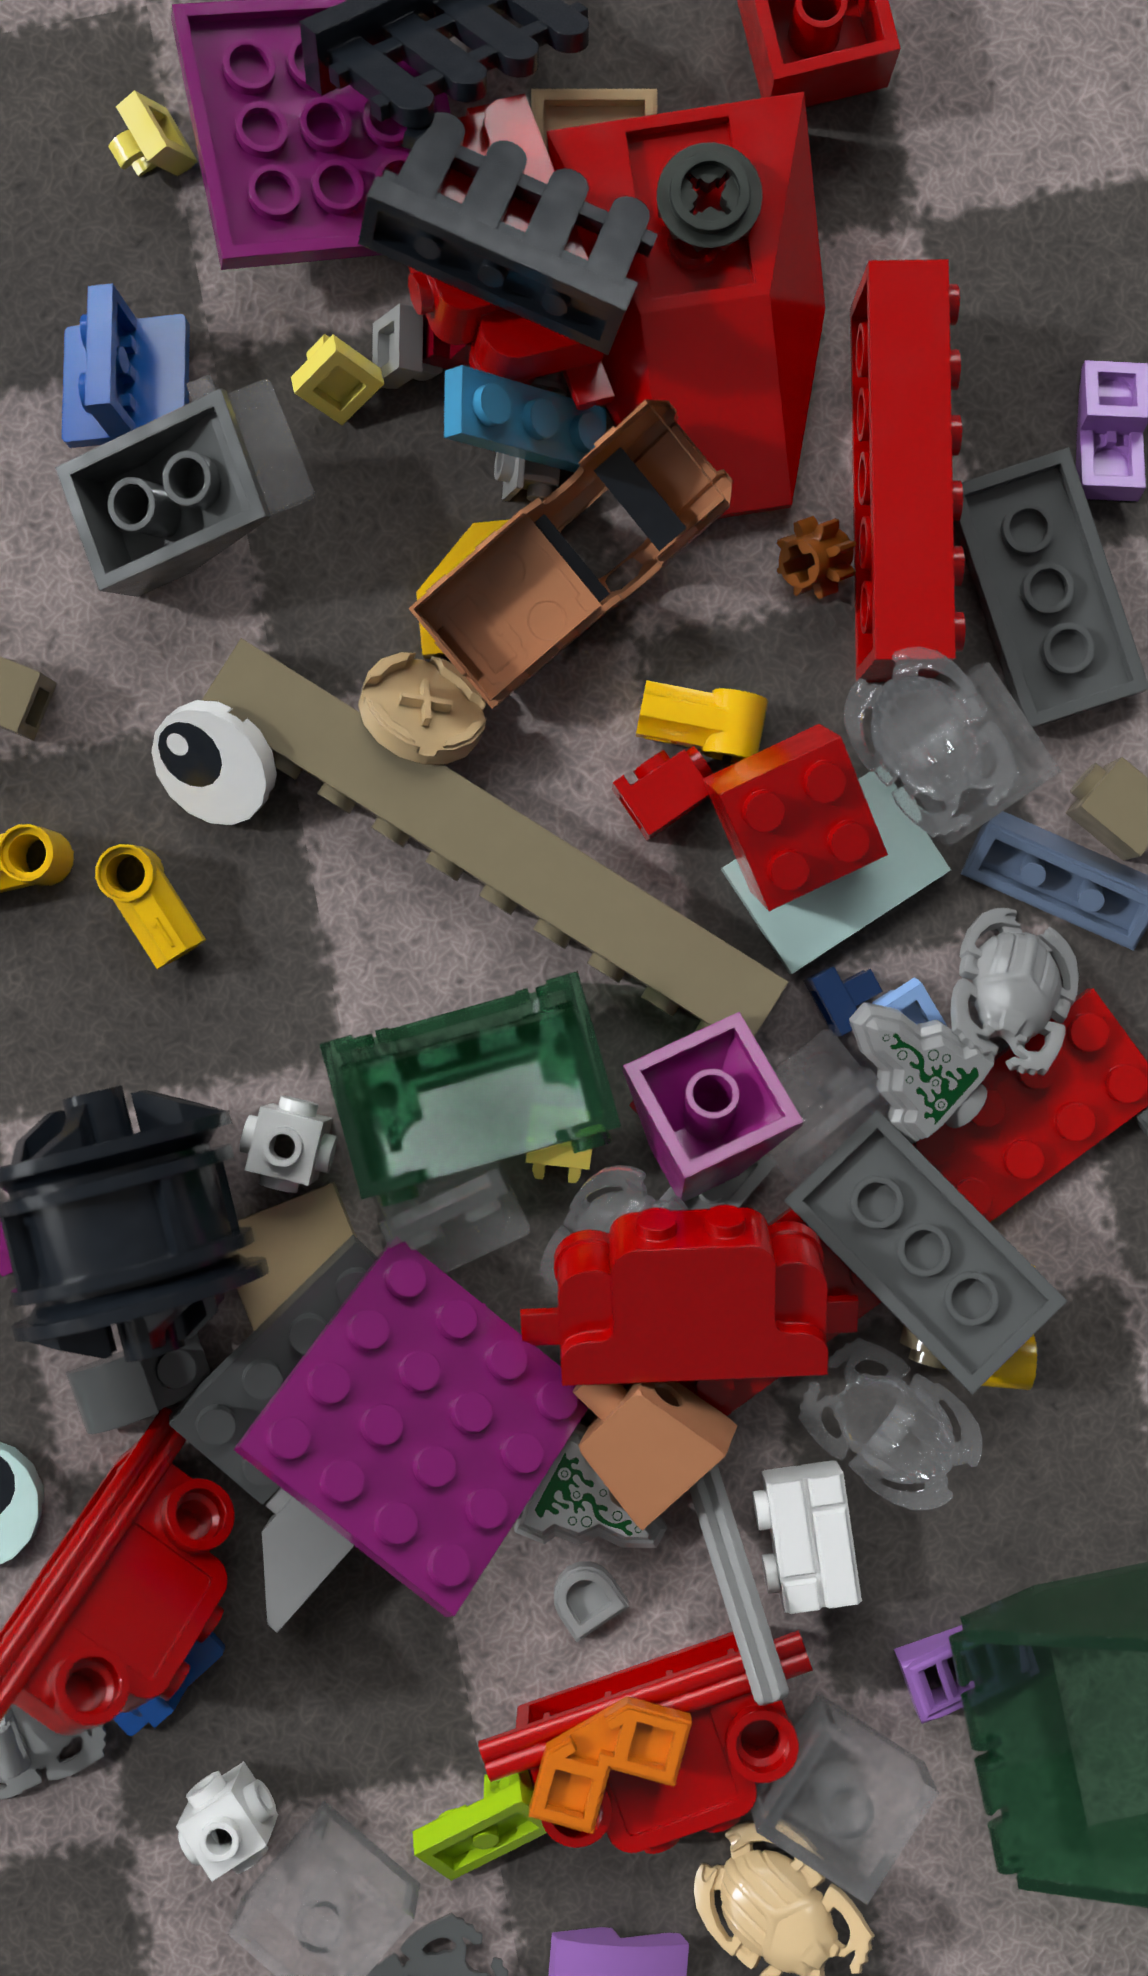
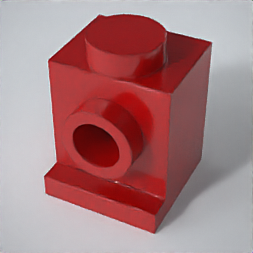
[612,746,713,841]

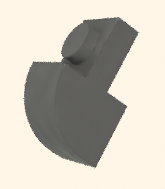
[66,1333,211,1434]

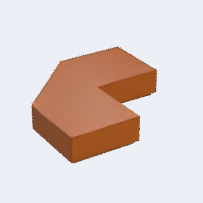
[529,1696,692,1834]

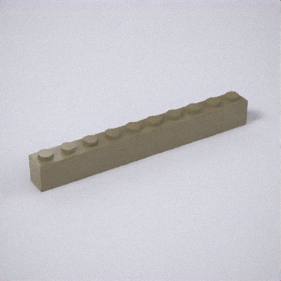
[202,638,788,1037]

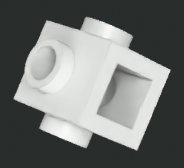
[240,1096,338,1193]
[176,1761,278,1882]

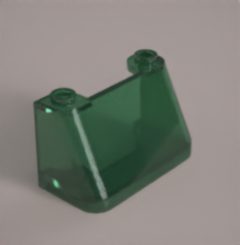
[319,971,621,1207]

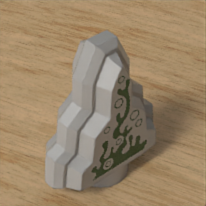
[849,1002,999,1144]
[514,1421,667,1548]

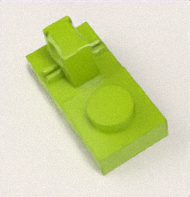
[412,1770,547,1881]

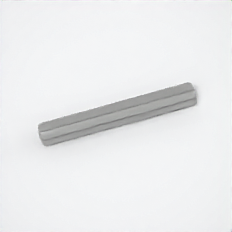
[689,1464,789,1705]

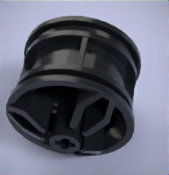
[0,1085,269,1362]

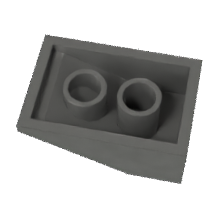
[55,388,271,597]

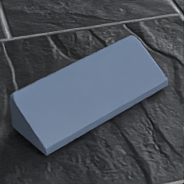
[961,806,1148,951]

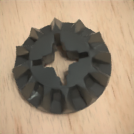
[657,142,762,253]

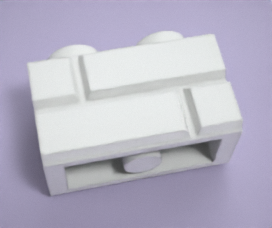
[752,1460,862,1614]

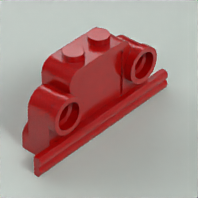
[408,93,614,410]
[520,1205,858,1386]
[0,1407,235,1736]
[478,1630,813,1854]

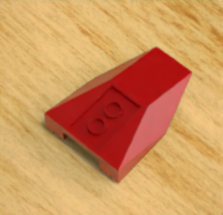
[546,92,826,519]

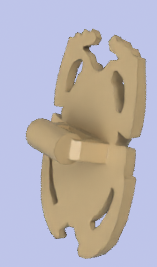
[694,1821,875,1976]

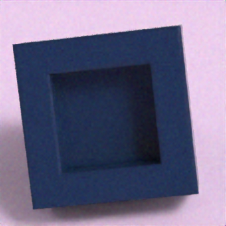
[803,967,883,1036]

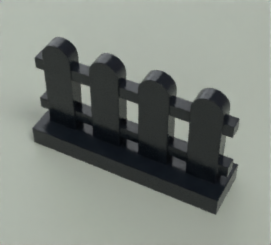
[299,0,589,128]
[358,112,658,355]

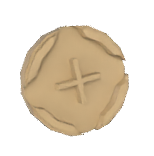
[358,652,487,764]

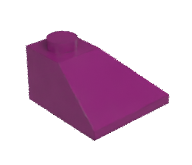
[623,1012,804,1204]

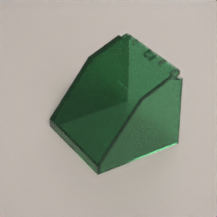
[948,1562,1148,1908]

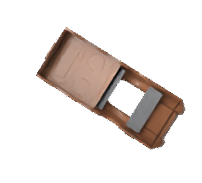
[408,400,732,709]

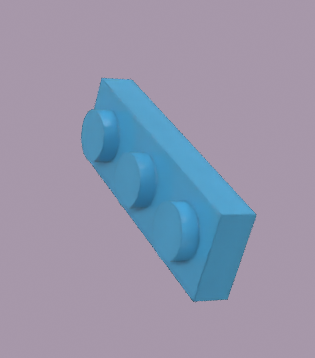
[444,365,606,473]

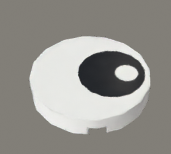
[152,700,277,825]

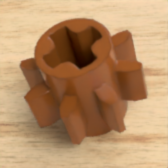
[776,516,857,599]

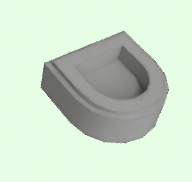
[554,1561,629,1642]

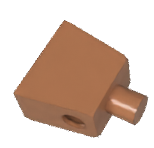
[573,1381,737,1531]

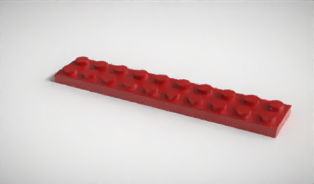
[621,988,1148,1416]

